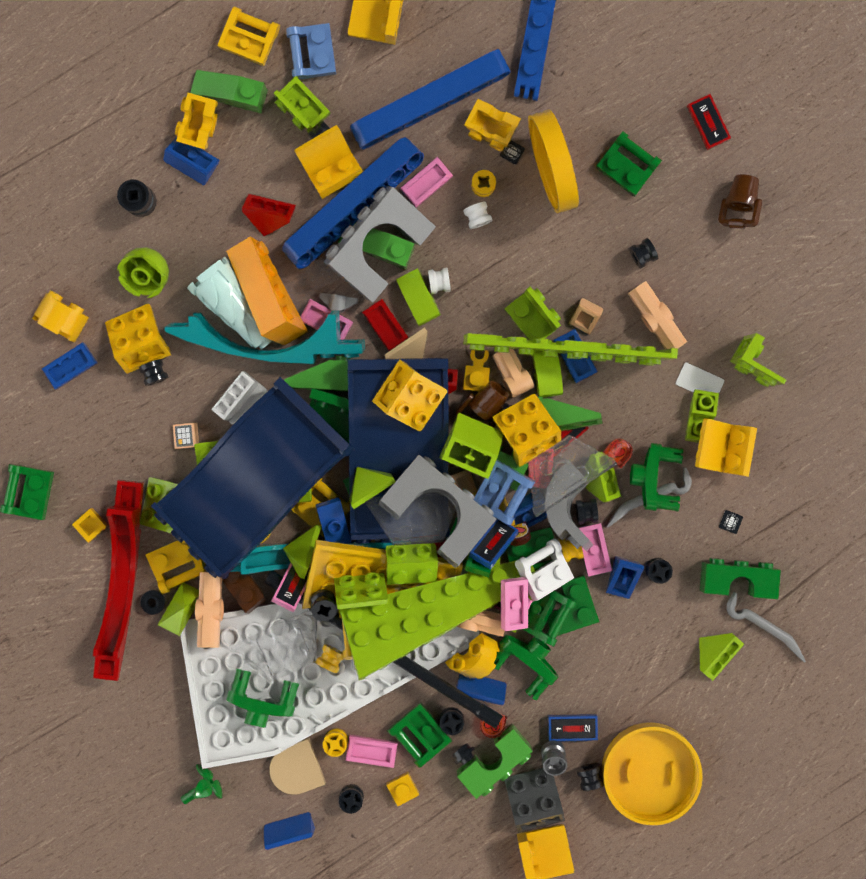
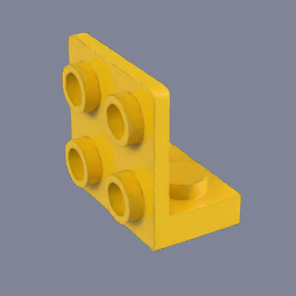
[348,0,404,45]
[294,125,363,199]
[105,304,171,374]
[372,359,447,431]
[493,394,561,467]
[695,418,757,477]
[517,824,574,879]

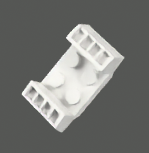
[211,371,269,425]

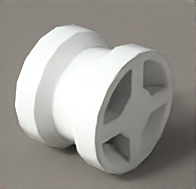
[463,202,493,229]
[428,267,451,295]

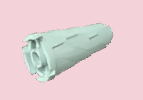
[187,257,272,350]

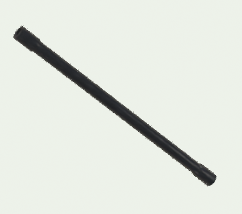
[265,570,503,728]

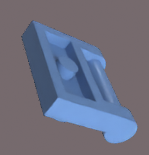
[286,23,336,79]
[474,460,535,525]

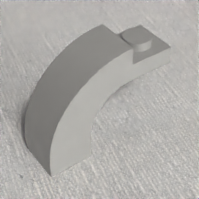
[545,461,593,551]

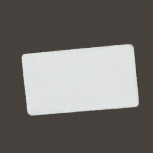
[676,363,724,393]

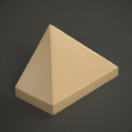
[384,327,428,359]

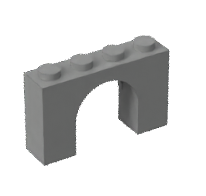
[324,186,436,303]
[379,455,496,569]

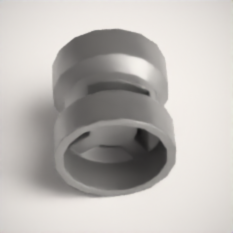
[541,740,567,776]

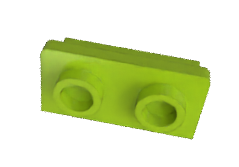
[273,76,331,133]
[386,543,438,585]

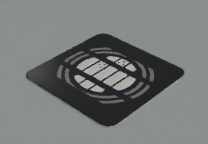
[500,140,525,165]
[719,510,743,534]

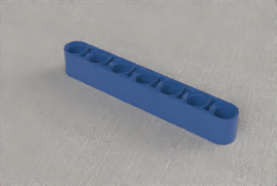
[349,49,511,150]
[282,137,424,269]

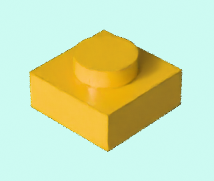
[72,508,109,543]
[386,772,419,807]

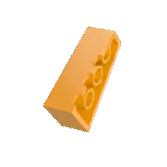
[226,236,308,345]

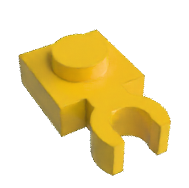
[463,350,490,392]

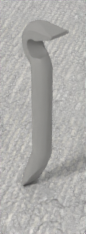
[606,467,692,528]
[726,592,806,663]

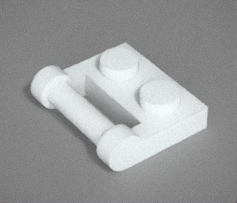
[515,539,574,601]

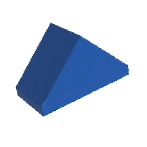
[606,556,644,599]

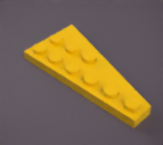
[302,540,463,609]

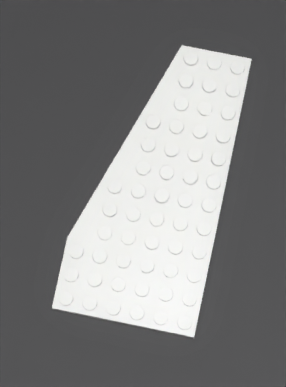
[181,569,479,769]

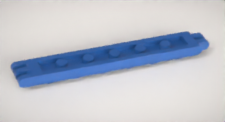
[513,0,556,101]

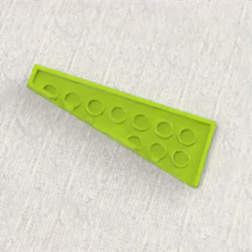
[463,333,678,366]
[339,561,535,681]

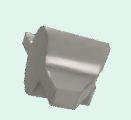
[319,293,358,314]

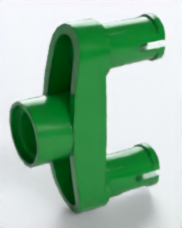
[629,443,684,512]
[494,634,559,700]
[226,668,299,728]

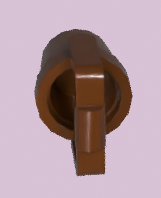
[718,174,762,229]
[456,381,509,427]

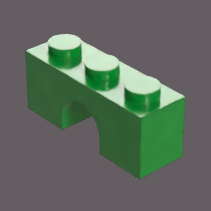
[700,558,781,599]

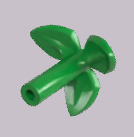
[181,764,223,804]

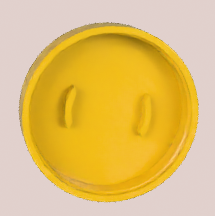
[528,109,579,213]
[601,722,702,825]

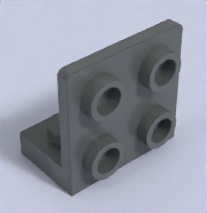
[505,768,565,833]

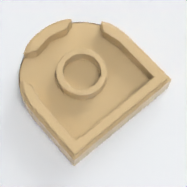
[270,737,326,795]

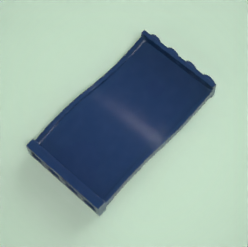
[347,358,450,544]
[151,377,354,579]

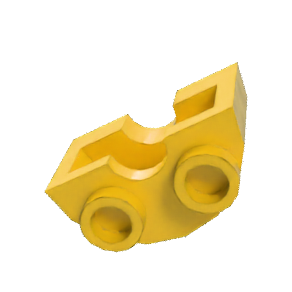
[175,93,218,149]
[464,99,521,152]
[32,290,89,342]
[445,633,499,679]

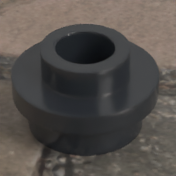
[140,590,166,615]
[452,743,475,766]

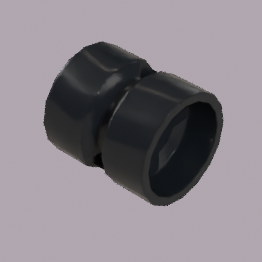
[117,179,157,217]

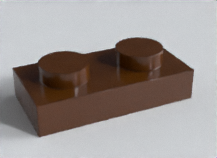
[222,571,268,614]

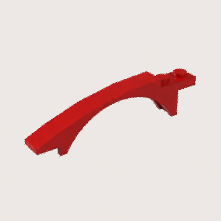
[93,480,144,681]

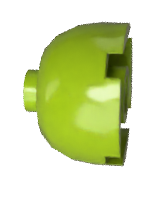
[117,247,169,298]

